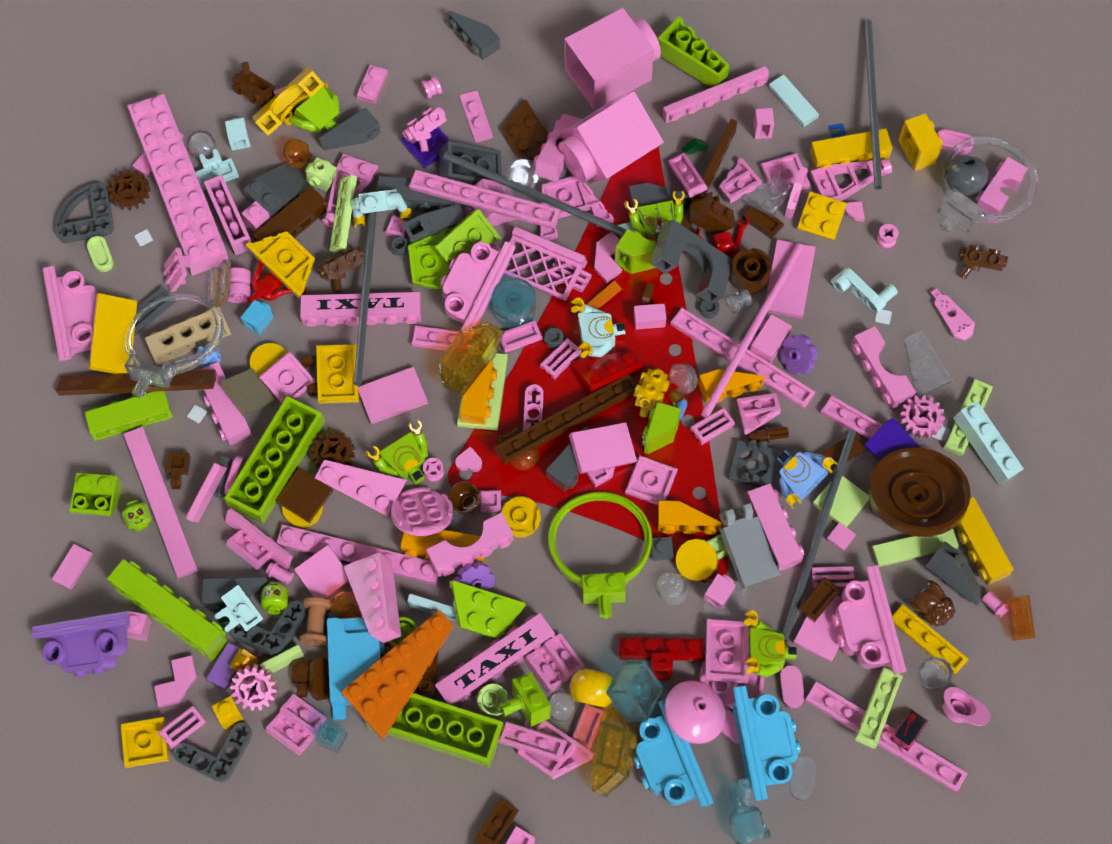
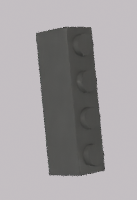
[377,176,456,212]

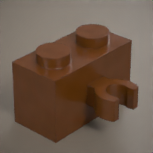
[690,192,734,235]

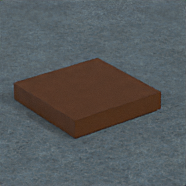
[275,468,333,524]

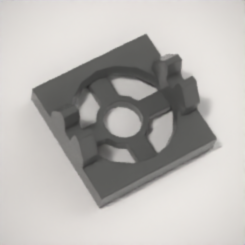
[728,440,778,487]

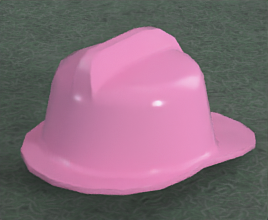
[942,687,991,726]

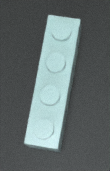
[953,401,1024,486]

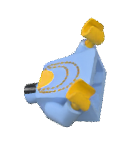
[777,451,838,509]

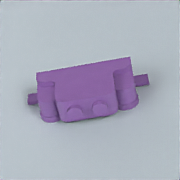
[32,611,130,677]

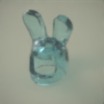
[729,778,772,844]

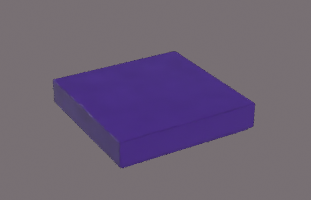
[401,127,450,169]
[863,417,920,462]

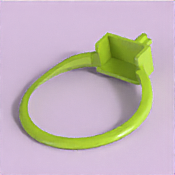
[548,492,652,619]

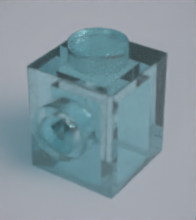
[316,720,348,754]

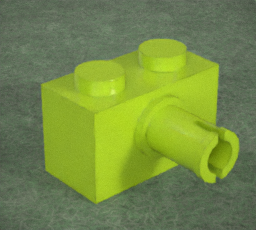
[499,672,551,727]

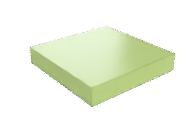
[812,476,870,527]

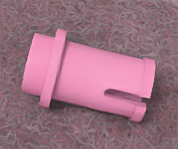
[266,563,294,585]
[982,591,1009,618]

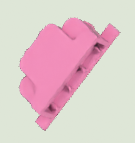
[440,241,516,336]
[43,266,102,361]
[832,565,907,674]

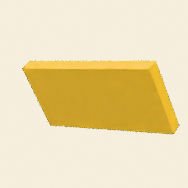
[89,293,137,374]

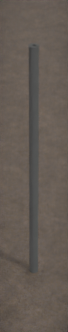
[864,20,882,190]
[443,151,626,236]
[353,212,377,386]
[781,430,856,642]

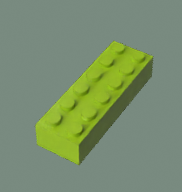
[224,396,325,524]
[107,559,228,662]
[366,693,504,768]

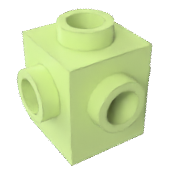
[305,157,337,192]

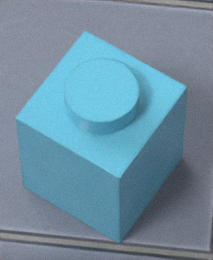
[241,300,274,336]

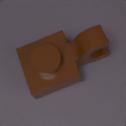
[166,452,191,490]
[292,660,313,698]

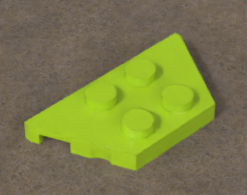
[450,581,526,639]

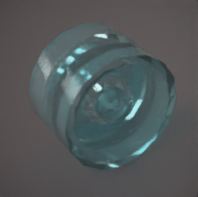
[492,277,536,328]

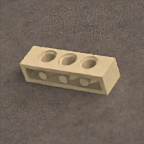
[145,307,231,366]

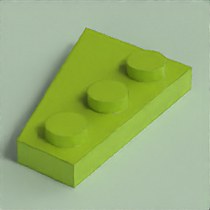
[433,209,502,262]

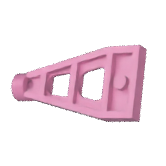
[322,154,379,228]
[810,158,892,201]

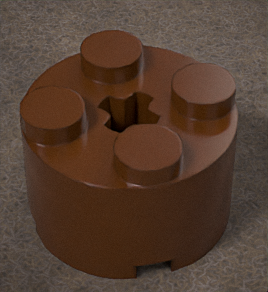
[730,248,772,295]

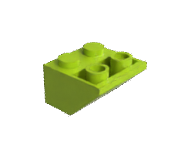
[615,229,656,274]
[642,402,681,454]
[69,473,123,516]

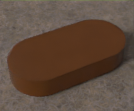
[309,657,330,701]

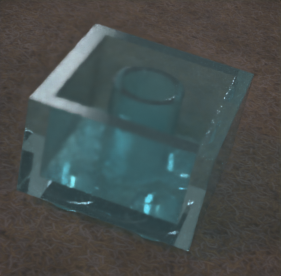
[606,660,664,722]

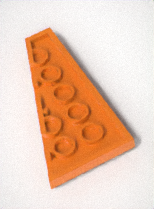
[341,610,454,741]

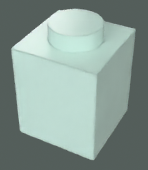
[225,118,251,151]

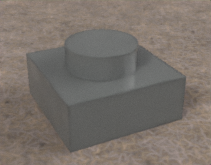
[651,537,674,561]

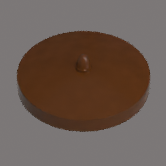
[869,448,971,537]

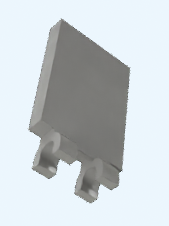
[719,503,780,589]

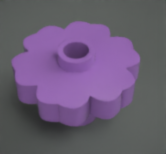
[780,334,818,375]
[453,561,495,592]

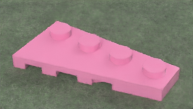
[315,460,407,516]

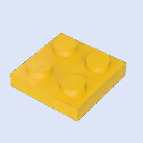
[797,192,847,241]
[121,717,169,768]

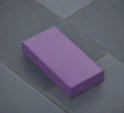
[206,643,240,691]

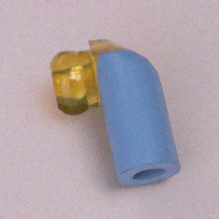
[669,390,688,421]

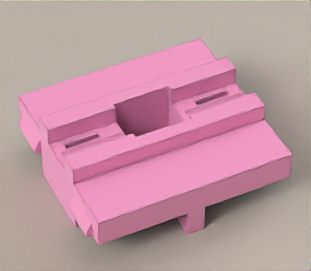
[163,248,190,292]

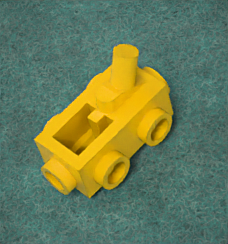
[634,369,670,418]

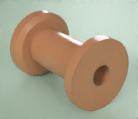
[299,598,333,646]

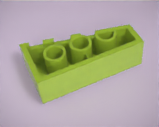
[657,16,730,88]

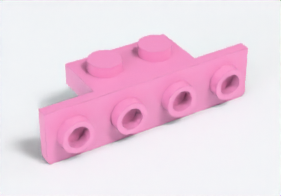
[225,508,293,570]

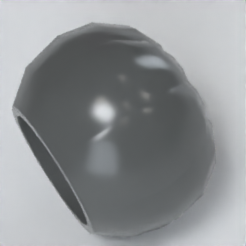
[944,155,989,195]

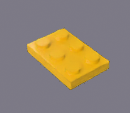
[316,344,359,404]

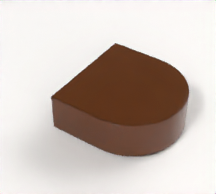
[641,283,655,305]

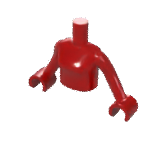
[689,217,749,258]
[247,259,306,304]

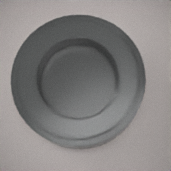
[699,300,719,319]
[544,327,564,348]

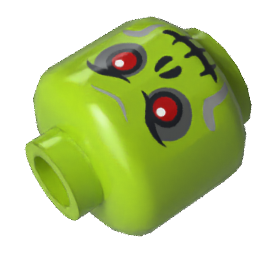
[121,500,152,532]
[261,582,288,615]

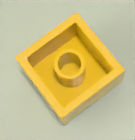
[898,113,943,171]

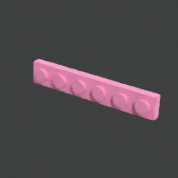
[662,66,769,123]

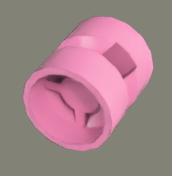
[225,268,251,304]

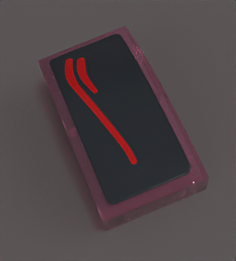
[890,708,928,752]

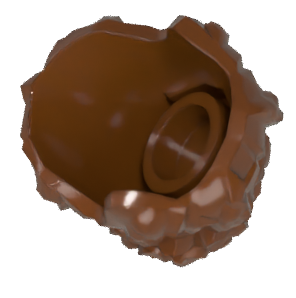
[908,580,956,627]

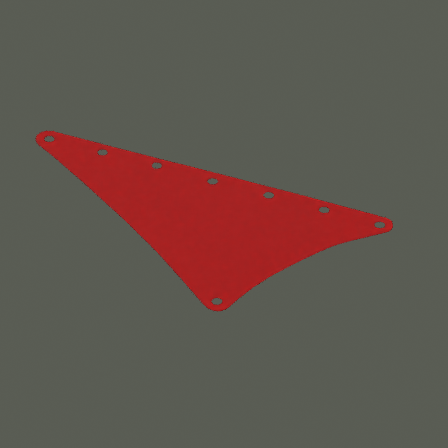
[448,146,729,584]

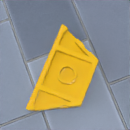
[246,232,315,299]

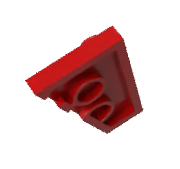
[571,350,643,392]

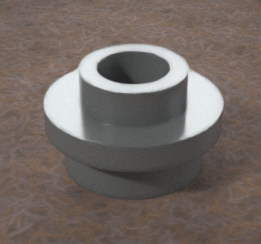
[390,237,409,256]

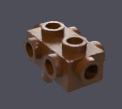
[232,62,276,106]
[958,244,1008,279]
[317,247,364,291]

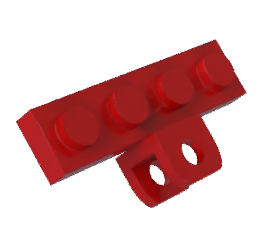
[619,637,704,681]

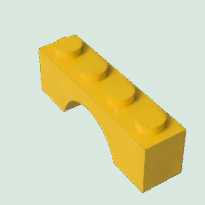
[252,66,325,136]

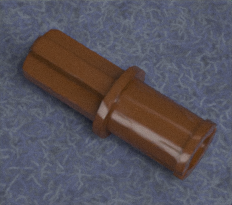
[748,427,789,443]

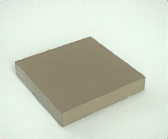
[220,368,275,416]

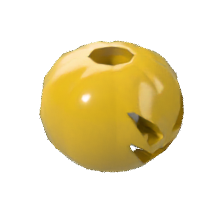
[570,668,617,708]

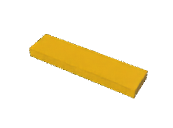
[892,604,968,676]

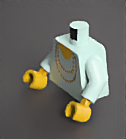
[351,189,412,228]
[571,298,625,358]

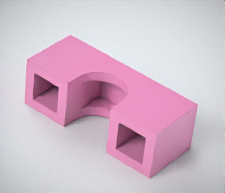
[976,157,1028,220]

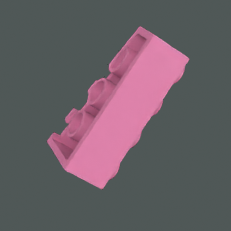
[343,552,401,643]

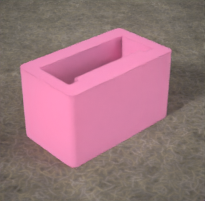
[753,108,774,139]
[633,304,666,329]

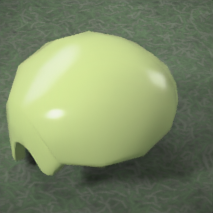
[477,683,509,717]

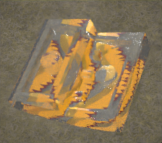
[206,259,231,310]

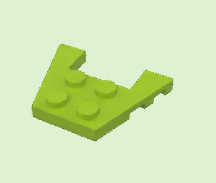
[408,222,461,291]

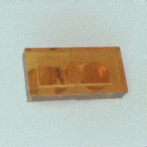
[1007,595,1035,641]

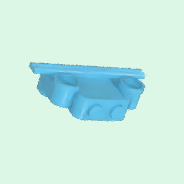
[327,611,385,720]
[732,686,800,801]
[633,700,714,808]

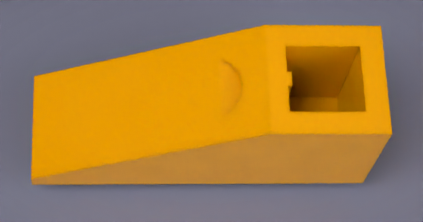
[460,361,497,425]
[698,369,765,404]
[658,501,722,535]

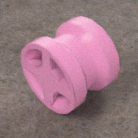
[421,76,442,99]
[877,224,899,248]
[423,458,444,482]

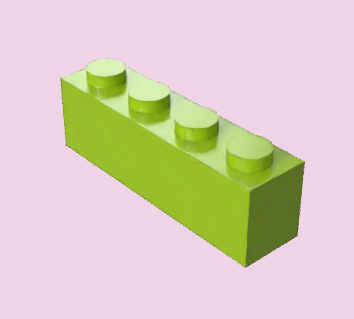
[85,391,173,441]

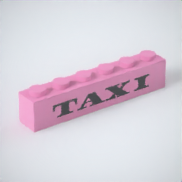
[300,292,422,327]
[435,613,555,707]

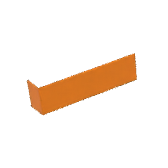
[586,281,624,309]

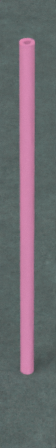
[701,243,804,418]

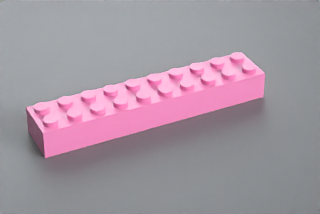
[127,94,229,276]

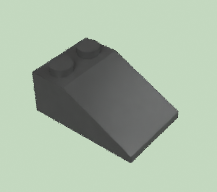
[439,141,502,185]
[244,162,315,218]

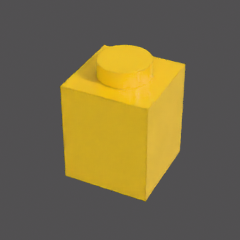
[212,696,244,730]

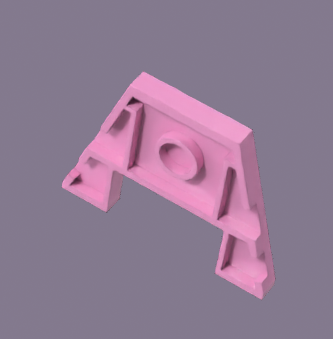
[540,176,614,241]

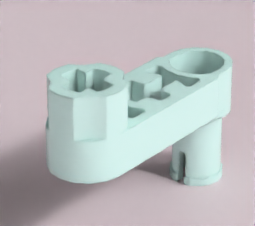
[831,267,898,313]

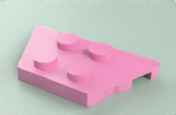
[518,719,595,780]

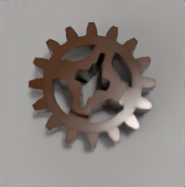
[107,169,151,211]
[310,430,355,468]

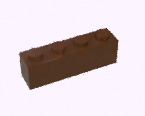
[253,186,328,242]

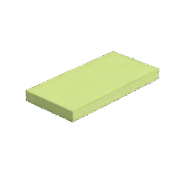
[457,351,508,431]

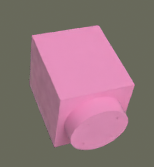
[564,8,661,111]
[558,91,664,183]

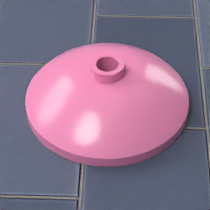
[664,681,726,744]

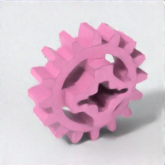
[899,395,945,439]
[230,664,278,711]

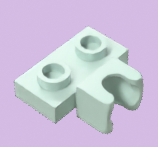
[195,149,239,191]
[214,585,263,632]

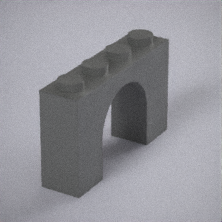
[650,219,733,304]

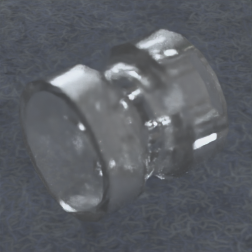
[726,288,753,314]

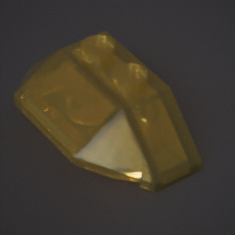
[438,322,504,396]
[592,706,637,797]

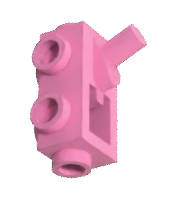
[402,107,447,152]

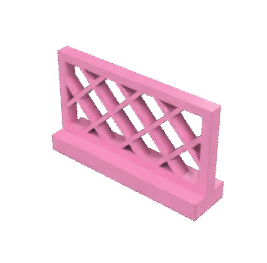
[504,226,587,301]

